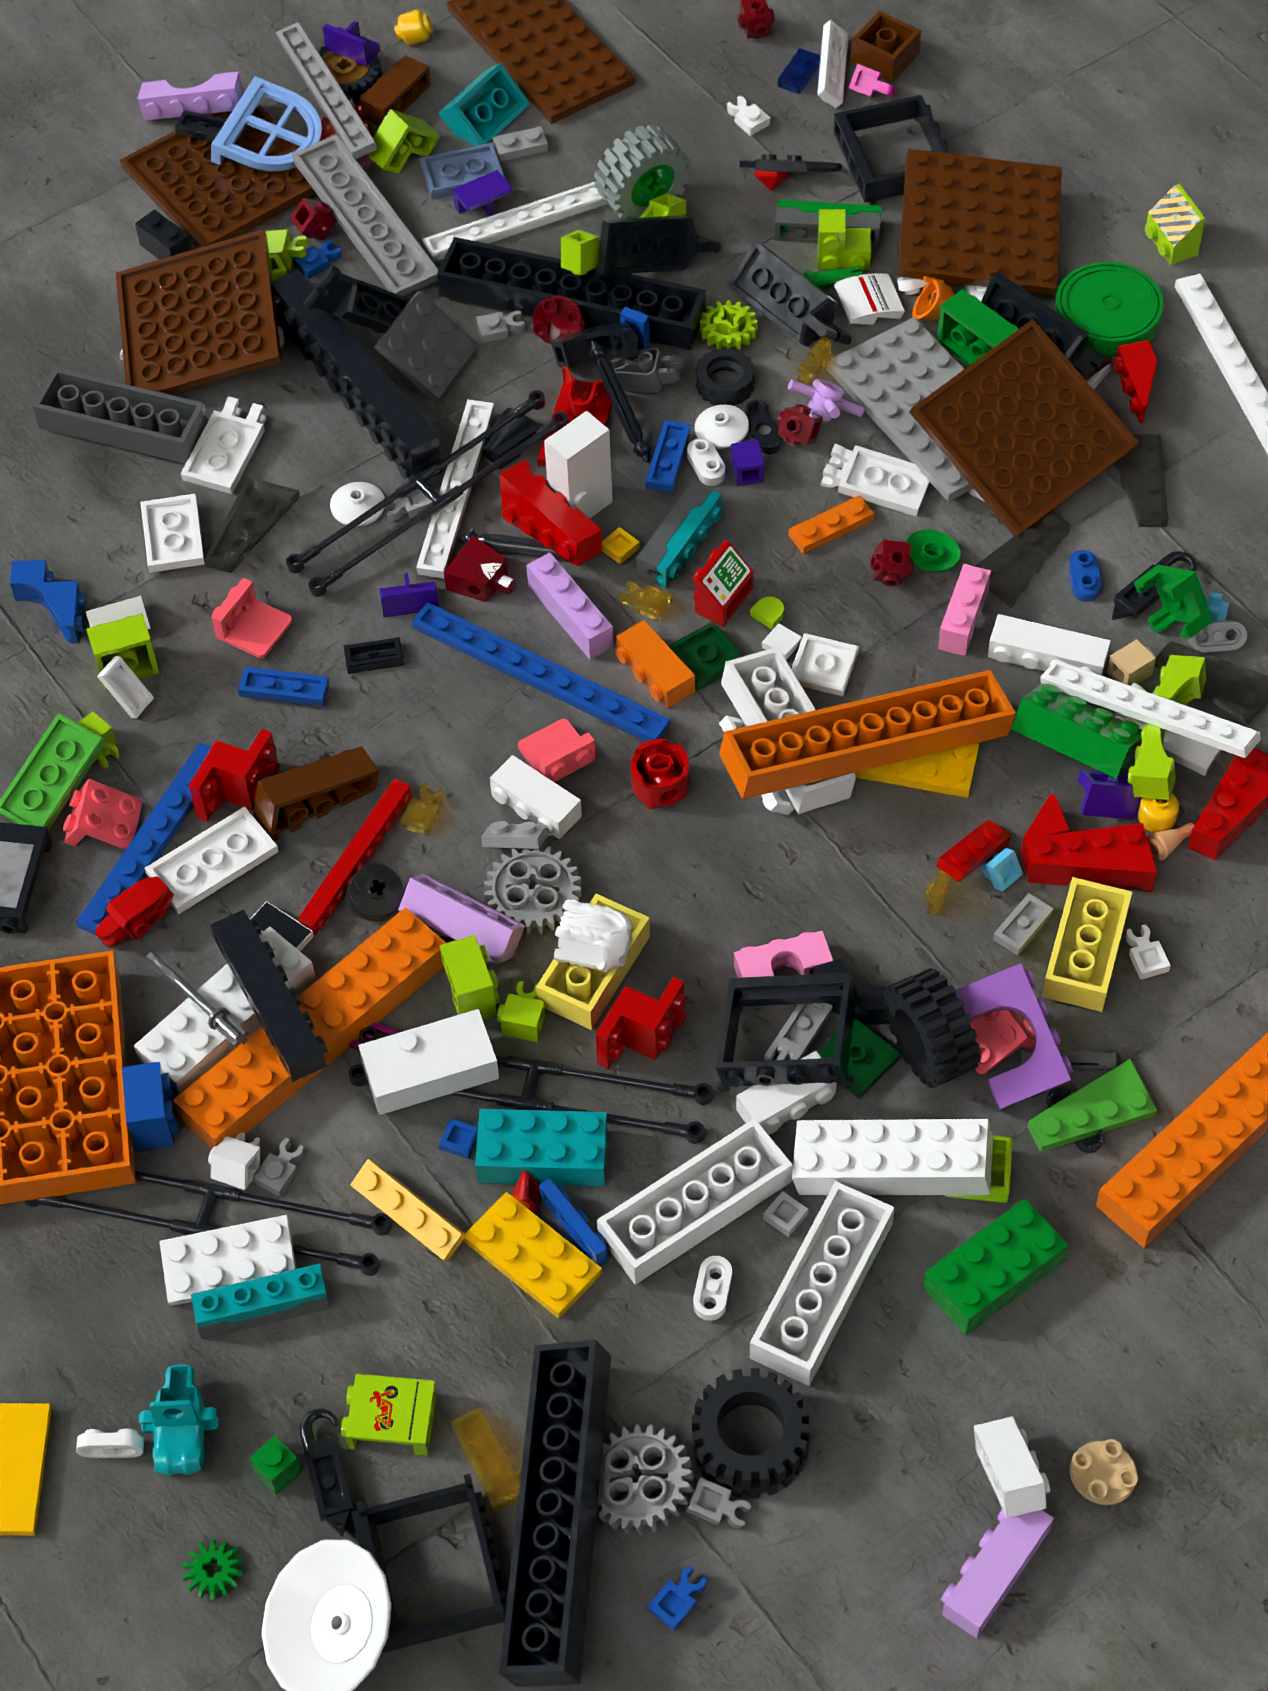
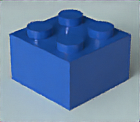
[122,1061,179,1152]

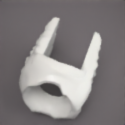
[554,899,633,973]

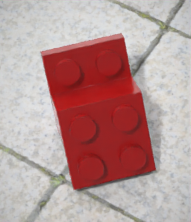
[188,729,280,822]
[595,977,687,1069]

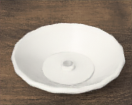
[262,1540,392,1691]

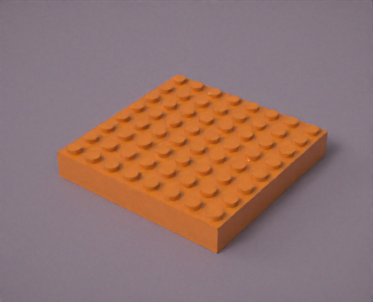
[0,950,136,1205]

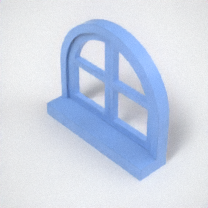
[211,76,322,171]

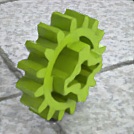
[700,300,757,350]

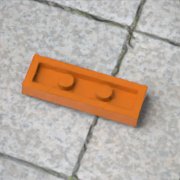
[788,495,874,554]

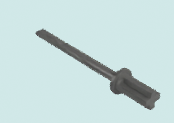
[146,950,248,1047]

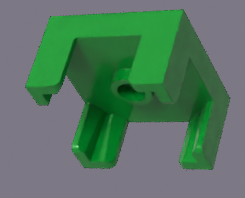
[1134,565,1214,639]

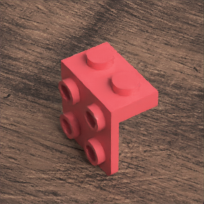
[211,578,292,659]
[518,719,596,782]
[63,779,142,850]
[970,1010,1035,1075]

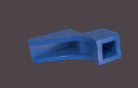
[10,560,86,643]

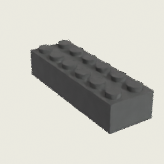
[33,367,208,464]

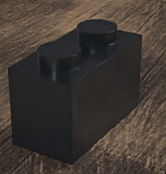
[135,209,192,260]

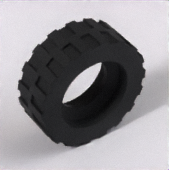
[696,348,755,406]

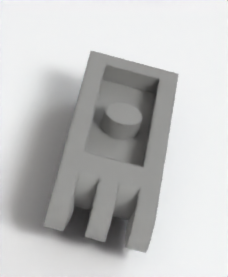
[764,1003,833,1061]

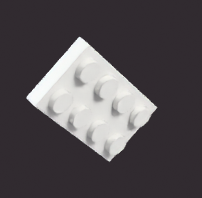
[145,806,279,914]
[160,1215,296,1306]

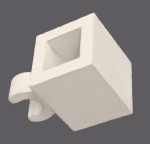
[208,1132,260,1190]

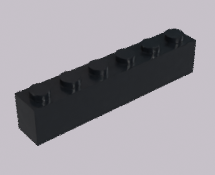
[210,909,328,1083]

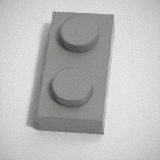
[492,126,548,162]
[481,821,548,849]
[993,893,1054,956]

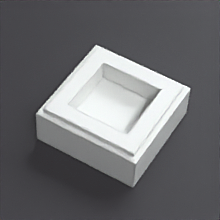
[762,624,802,660]

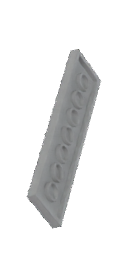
[292,134,438,296]

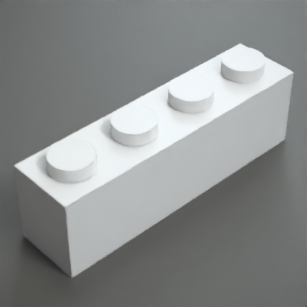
[988,614,1111,676]

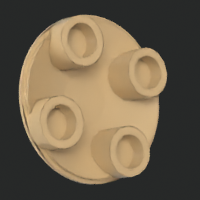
[1070,1439,1138,1505]

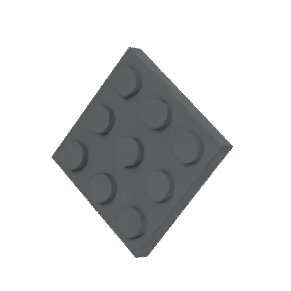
[374,290,479,402]

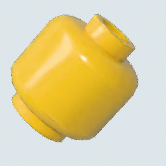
[394,9,433,46]
[1138,794,1179,833]

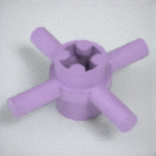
[788,379,865,422]

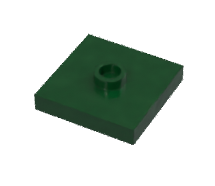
[668,621,744,691]
[817,1017,901,1099]

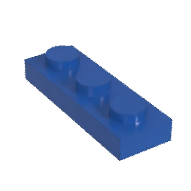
[645,420,691,493]
[238,667,330,707]
[539,1178,608,1267]

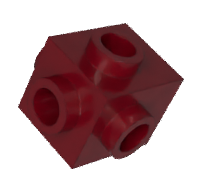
[738,0,775,39]
[290,198,337,241]
[777,404,823,446]
[870,539,913,586]

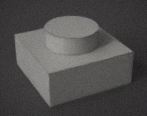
[763,1191,808,1237]

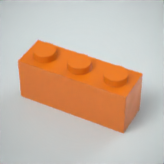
[615,620,695,709]

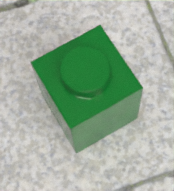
[249,1435,302,1495]

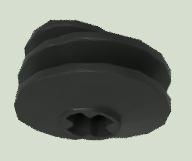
[346,863,403,921]

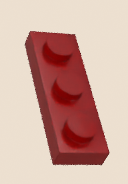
[936,819,1012,882]

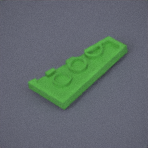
[1027,1059,1157,1153]

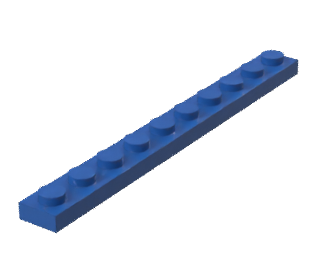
[412,602,670,742]

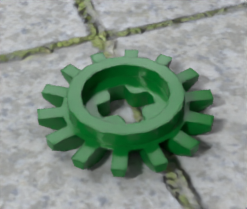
[182,1539,244,1600]

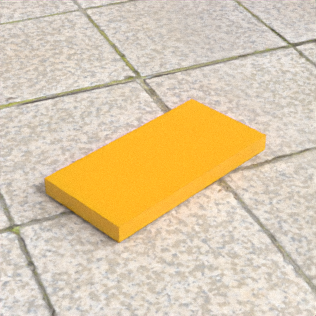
[0,1403,52,1536]

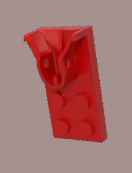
[537,366,613,467]

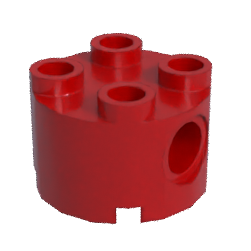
[630,738,690,809]

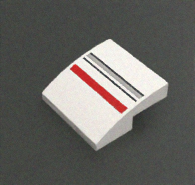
[834,273,905,325]

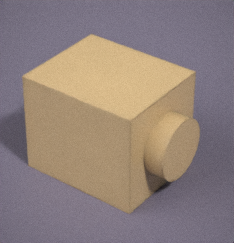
[1107,639,1156,686]

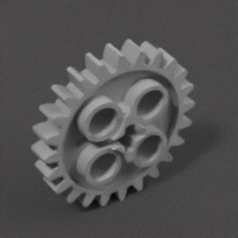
[484,846,582,935]
[597,1424,694,1535]

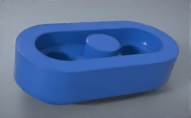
[1068,550,1101,602]

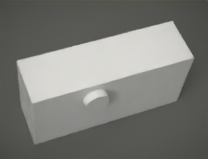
[544,411,613,519]
[358,1009,499,1115]

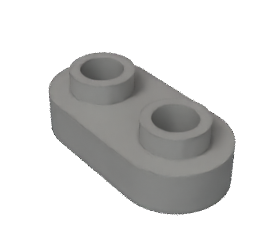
[1188,620,1247,653]

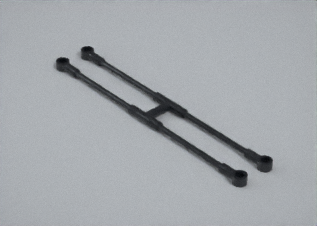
[286,390,569,597]
[349,1027,713,1144]
[24,1171,392,1276]

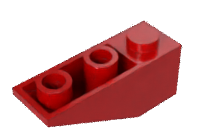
[1113,340,1157,424]

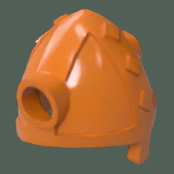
[912,276,955,322]

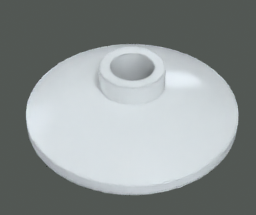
[695,405,749,449]
[330,482,385,527]

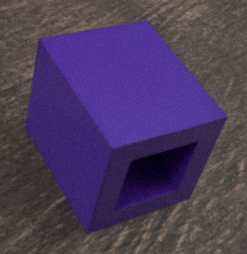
[731,440,764,486]

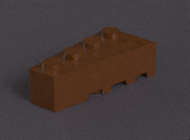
[253,746,379,842]

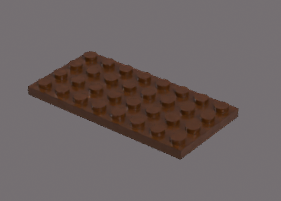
[447,0,635,124]

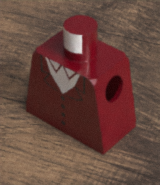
[444,536,516,602]

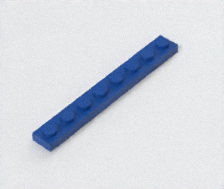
[76,742,211,935]

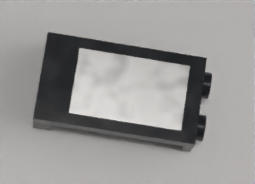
[0,822,52,934]

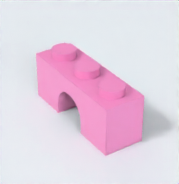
[938,564,991,656]
[734,931,833,978]

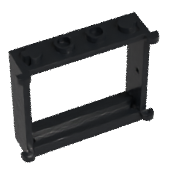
[833,95,949,205]
[716,972,864,1092]
[352,1473,507,1653]

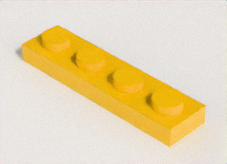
[350,1159,466,1261]

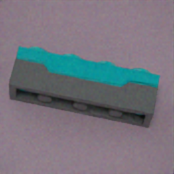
[636,482,724,588]
[191,1263,330,1339]

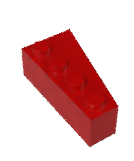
[500,459,602,567]
[1188,748,1268,860]
[1022,823,1157,892]

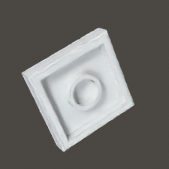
[791,633,859,697]

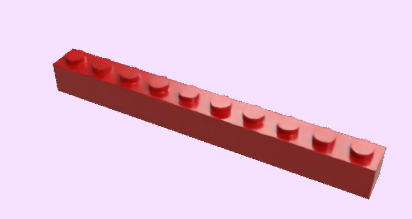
[298,779,412,935]

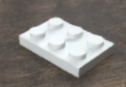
[140,494,205,573]

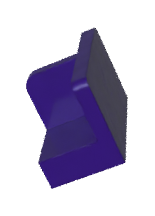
[322,21,380,66]
[453,170,512,216]
[380,573,439,618]
[1078,770,1142,819]

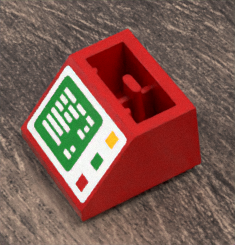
[693,540,754,627]

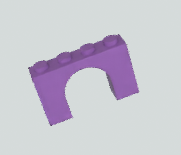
[956,963,1074,1111]

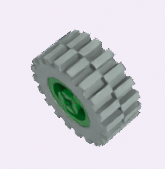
[594,125,692,219]

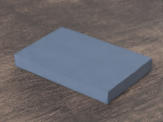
[419,143,505,199]

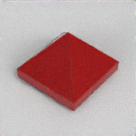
[754,170,789,191]
[511,1171,540,1214]

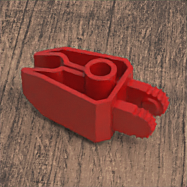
[95,876,174,948]

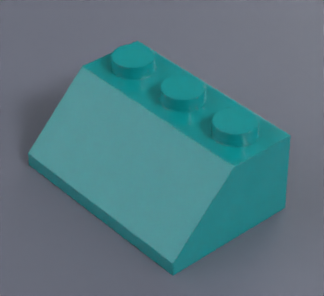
[438,63,530,146]

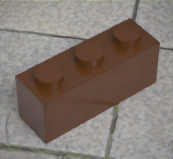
[359,55,431,126]

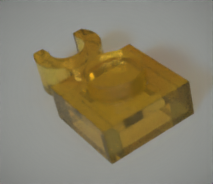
[797,337,833,385]
[619,581,673,622]
[400,783,443,836]
[924,869,953,916]

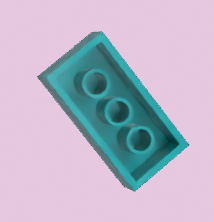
[475,1109,608,1186]

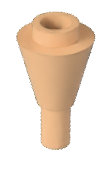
[1147,822,1194,861]

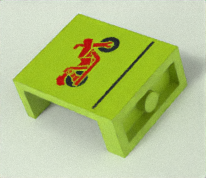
[341,1374,437,1456]

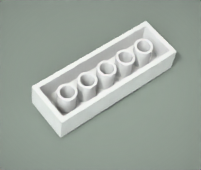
[721,647,856,814]
[134,926,316,1096]
[597,1118,793,1285]
[792,1119,993,1195]
[750,1181,894,1386]

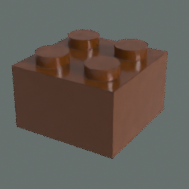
[851,11,921,82]

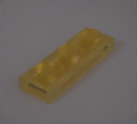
[450,1407,520,1512]

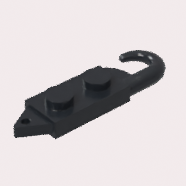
[739,154,843,172]
[1112,551,1197,620]
[299,1408,354,1536]

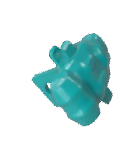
[139,1364,219,1476]

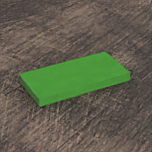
[0,712,107,831]

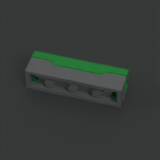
[775,199,882,247]

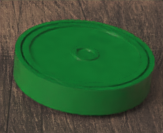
[1055,262,1164,356]

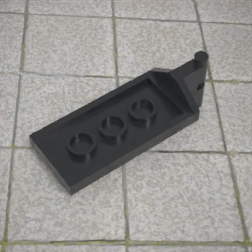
[596,215,721,276]
[727,240,852,347]
[303,266,411,334]
[981,272,1111,380]

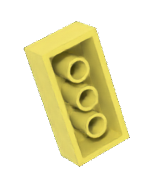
[1042,877,1132,1012]
[536,894,650,1030]

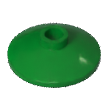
[906,529,961,572]

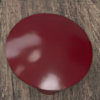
[533,296,585,345]

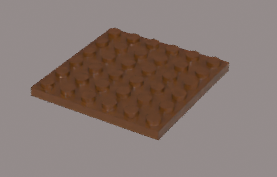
[120,105,316,248]
[897,149,1062,295]
[116,229,282,395]
[909,319,1139,538]

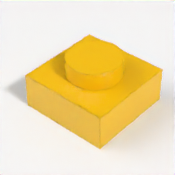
[602,527,640,565]

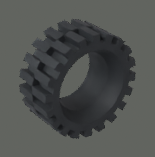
[883,968,981,1088]
[692,1368,810,1499]

